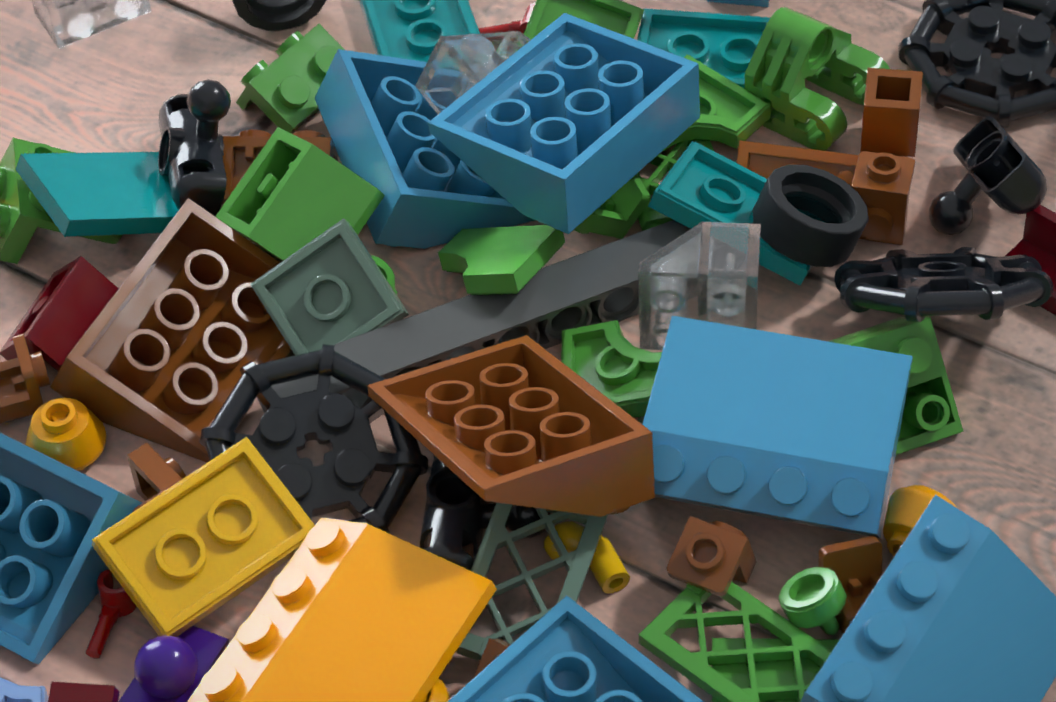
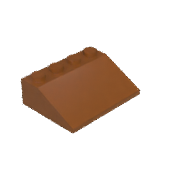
[50,198,291,463]
[368,335,655,517]

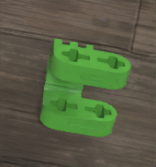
[745,7,890,150]

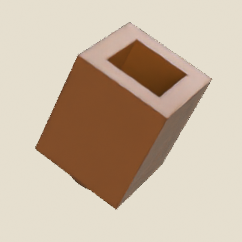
[860,68,923,157]

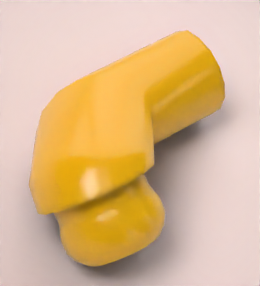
[544,521,630,594]

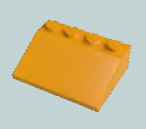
[187,518,497,702]

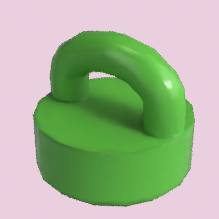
[778,567,847,635]

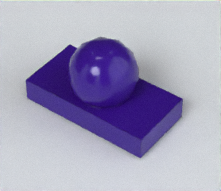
[118,626,229,702]

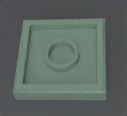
[250,218,409,355]

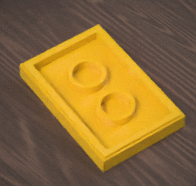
[92,437,315,637]

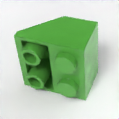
[215,127,385,262]
[828,316,963,455]

